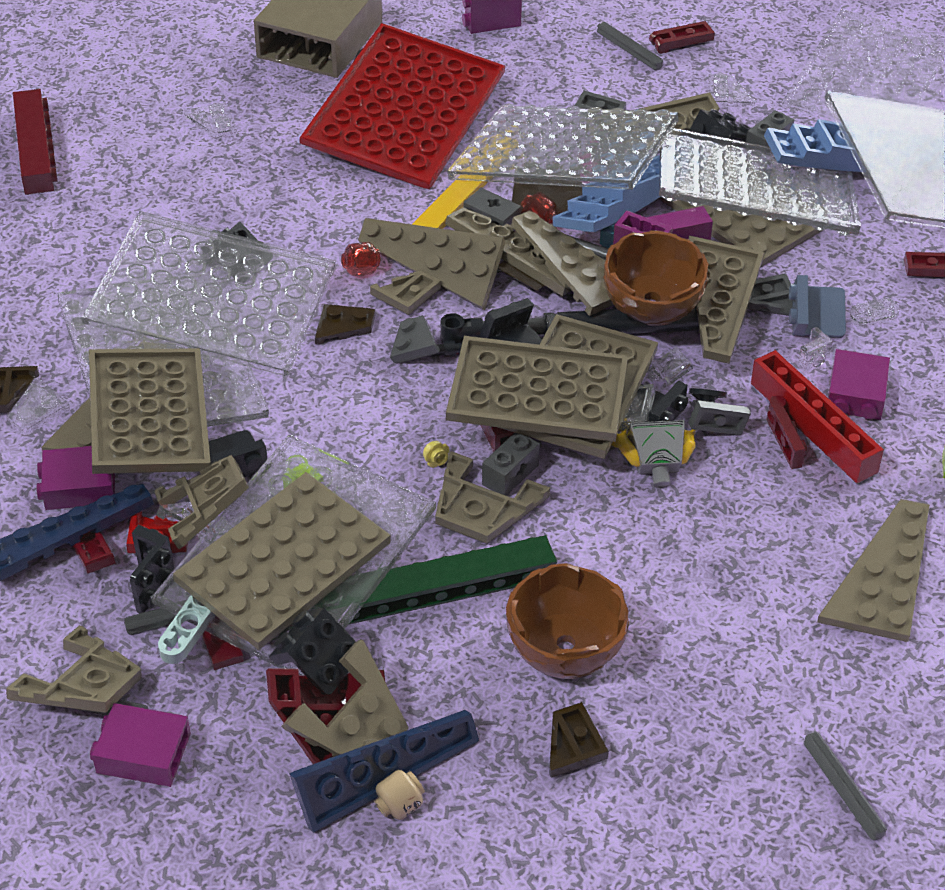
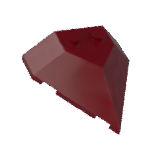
[266,668,386,764]

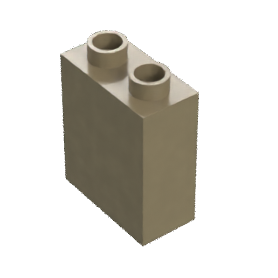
[253,0,382,78]

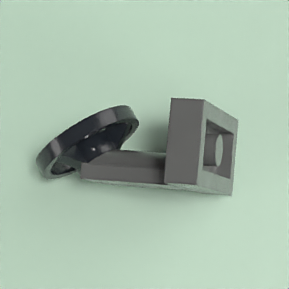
[688,388,751,435]

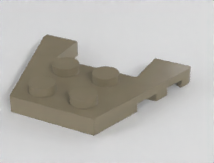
[435,451,550,544]
[154,455,249,549]
[6,625,141,713]
[281,639,409,757]

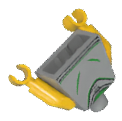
[612,420,696,487]

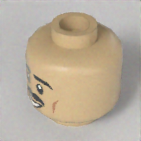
[374,770,425,820]

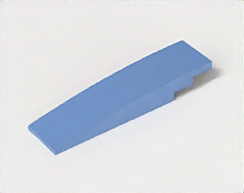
[764,119,945,173]
[553,152,707,233]

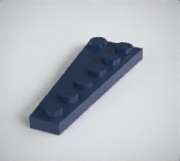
[0,483,154,581]
[289,710,480,833]

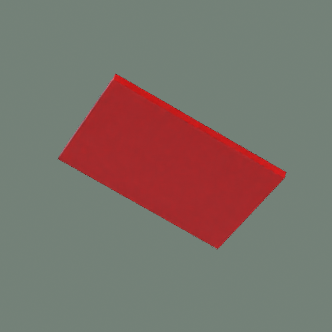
[299,23,506,190]

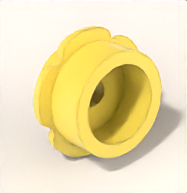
[423,441,450,468]

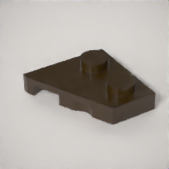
[315,304,376,345]
[0,366,39,413]
[549,702,609,778]

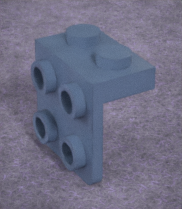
[789,275,846,338]

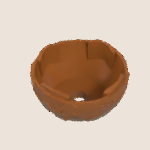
[603,231,709,326]
[506,563,629,679]

